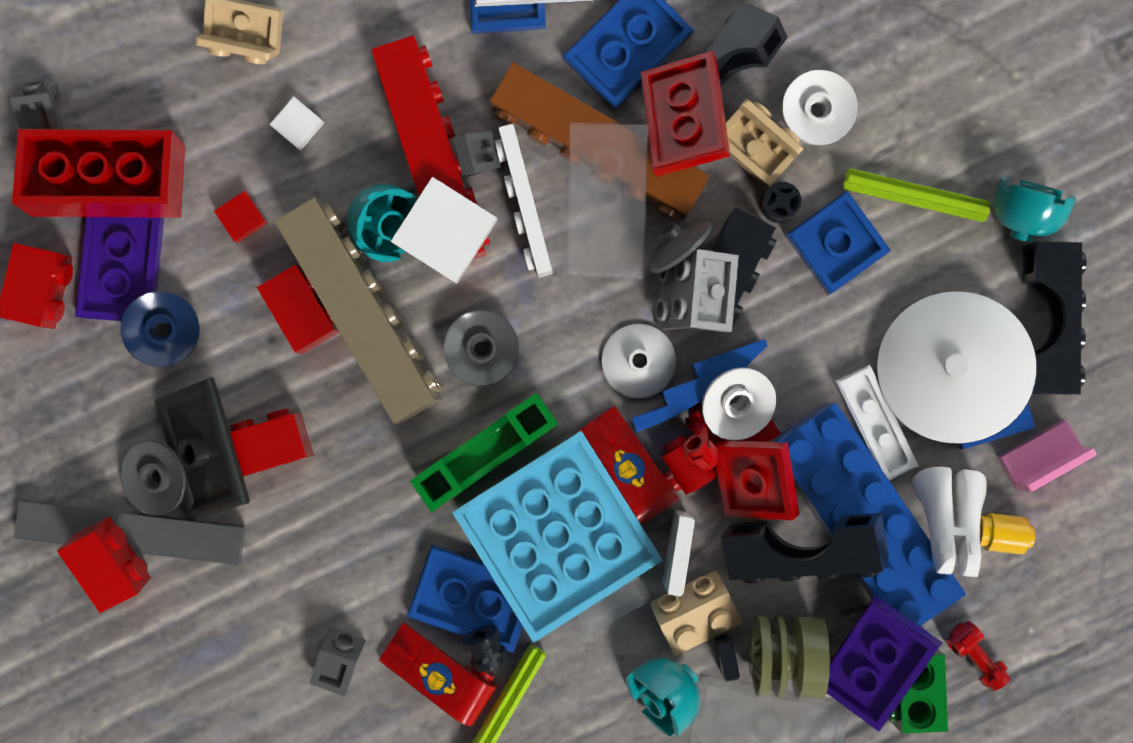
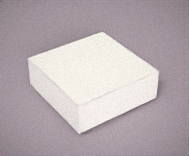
[269,96,324,151]

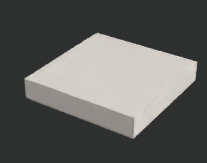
[391,177,498,284]
[662,509,695,596]

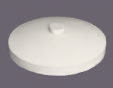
[877,292,1036,443]

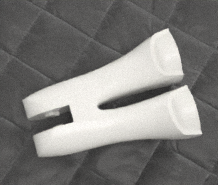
[912,467,987,577]

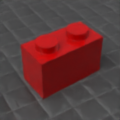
[0,243,73,329]
[256,264,340,354]
[230,408,314,477]
[57,516,151,613]

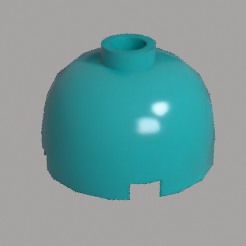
[993,177,1076,242]
[346,184,417,262]
[626,658,700,737]

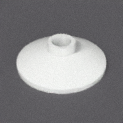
[782,70,858,145]
[602,324,676,398]
[702,368,776,440]

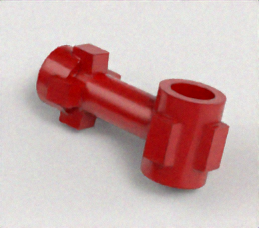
[684,403,719,471]
[945,621,1010,691]

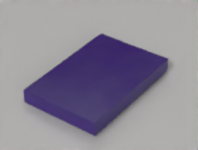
[75,217,164,322]
[827,595,943,732]

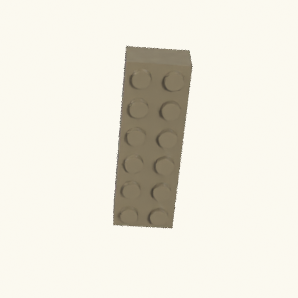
[274,197,443,424]

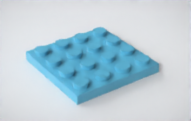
[452,431,663,643]

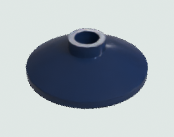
[121,292,200,367]

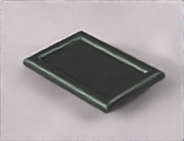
[154,377,250,520]

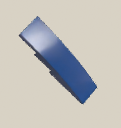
[630,339,768,433]

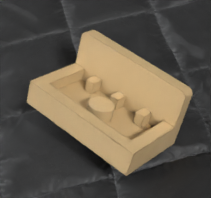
[196,0,284,64]
[726,99,803,189]
[650,571,742,656]

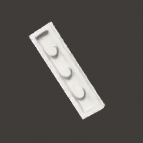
[494,124,553,278]

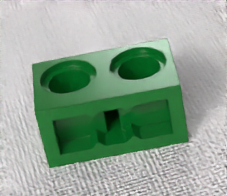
[888,650,948,733]

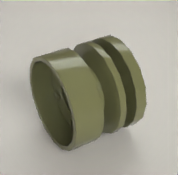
[748,615,830,699]

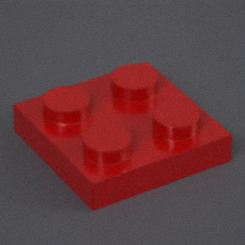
[714,441,800,521]

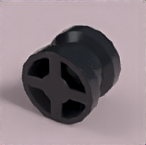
[760,182,801,223]
[462,625,508,672]

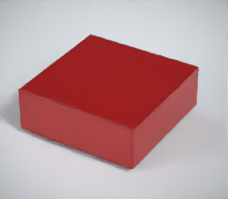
[214,190,268,244]

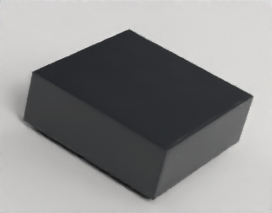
[714,634,740,682]

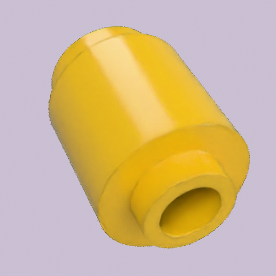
[980,513,1035,555]

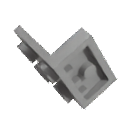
[655,249,739,333]

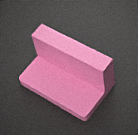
[997,420,1097,492]

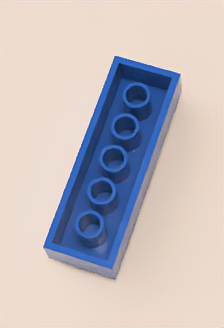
[769,402,967,626]

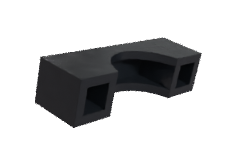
[704,1,788,87]
[1022,241,1087,395]
[721,513,889,584]

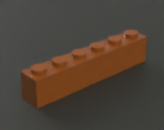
[490,62,710,221]

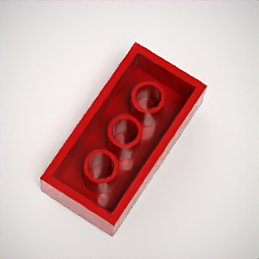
[12,129,185,218]

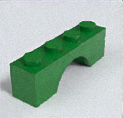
[409,392,559,513]

